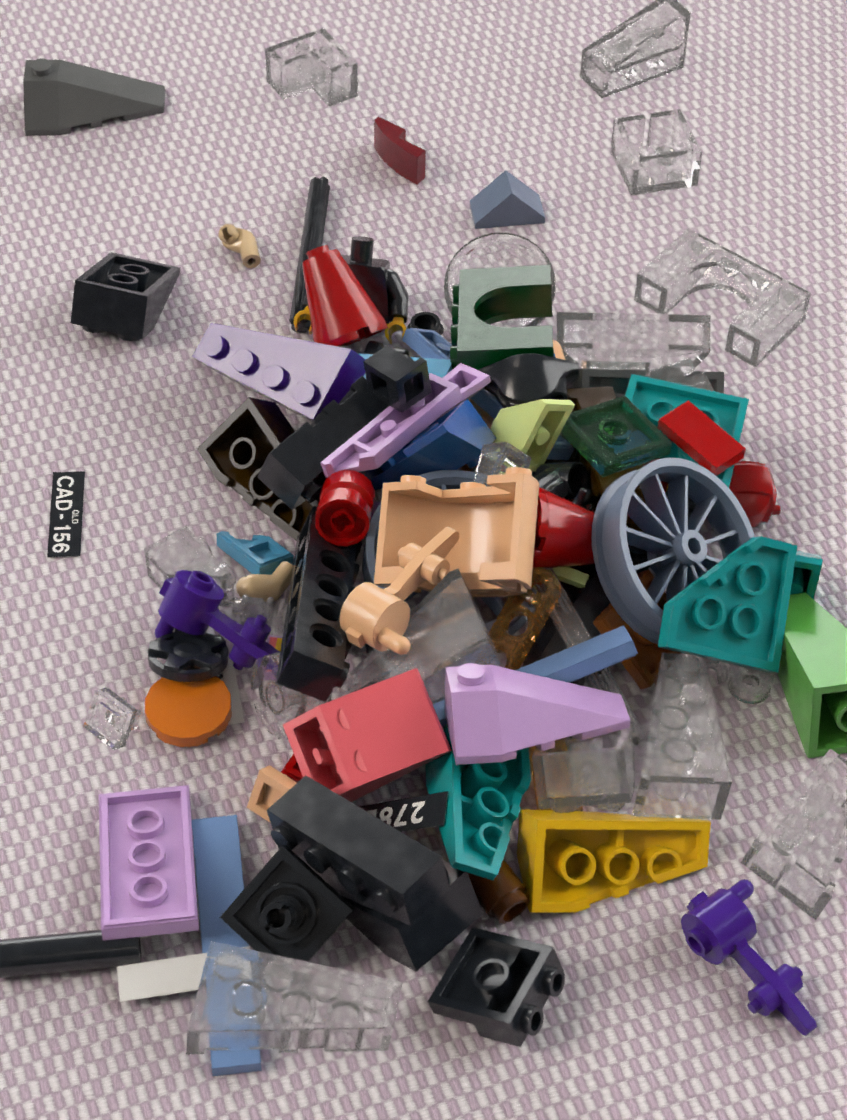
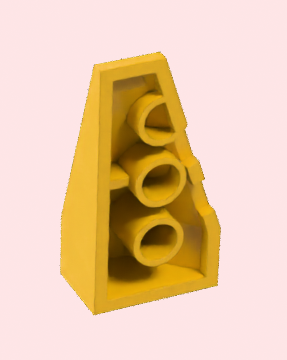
[517,809,711,913]

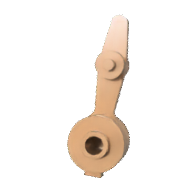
[340,527,460,655]

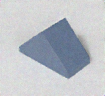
[470,170,545,229]

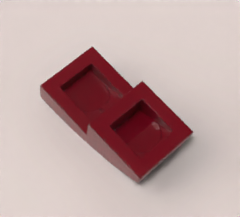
[374,116,426,185]

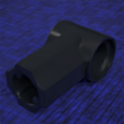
[534,462,589,500]

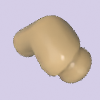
[218,224,261,268]
[236,561,293,602]

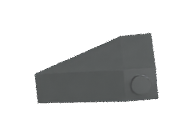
[23,58,166,136]

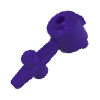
[155,570,280,672]
[681,879,817,1036]

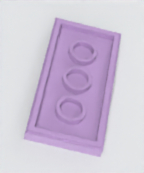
[99,785,199,941]

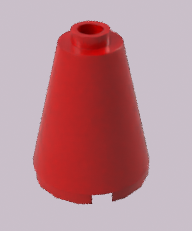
[302,245,388,347]
[533,487,595,569]

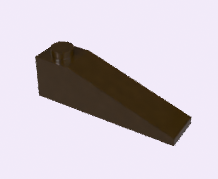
[197,397,320,541]

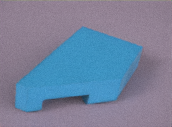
[217,531,294,575]

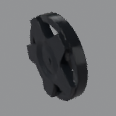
[148,628,229,682]

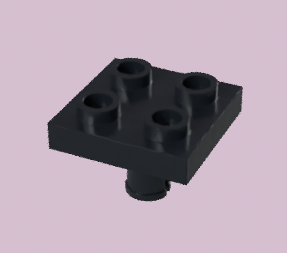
[220,845,355,982]

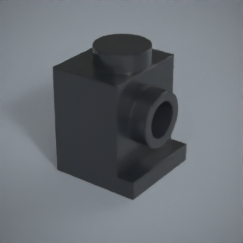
[363,345,432,413]

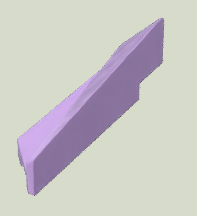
[320,363,491,478]

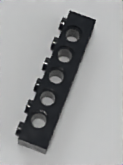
[276,505,362,702]

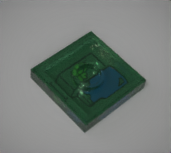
[561,395,672,477]

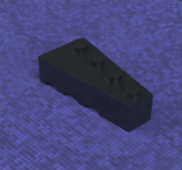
[258,376,389,510]
[267,776,449,926]

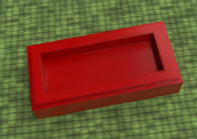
[657,400,746,476]

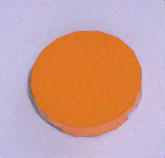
[145,676,232,747]

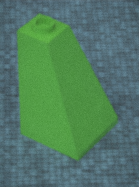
[777,593,847,758]

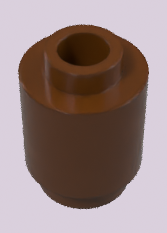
[467,858,530,924]

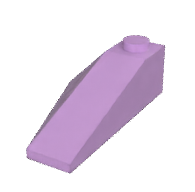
[444,663,630,765]

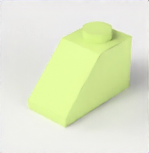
[488,399,575,471]

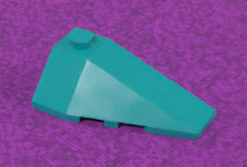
[425,724,531,880]

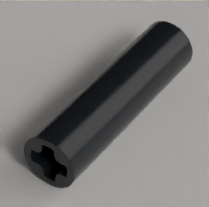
[0,930,142,978]

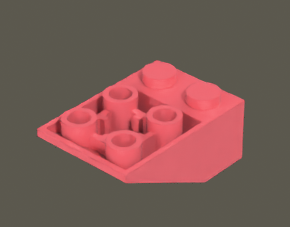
[283,668,452,802]

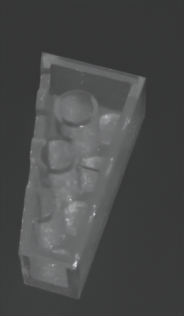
[632,653,732,820]

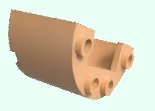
[374,467,539,597]

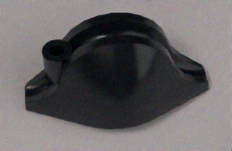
[478,353,579,408]

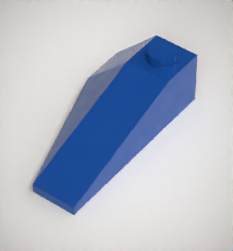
[359,399,496,490]

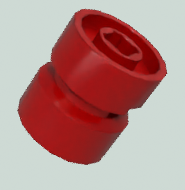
[315,470,375,546]

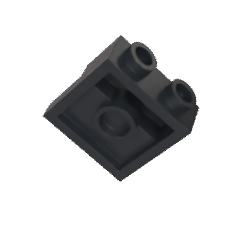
[427,927,565,1047]

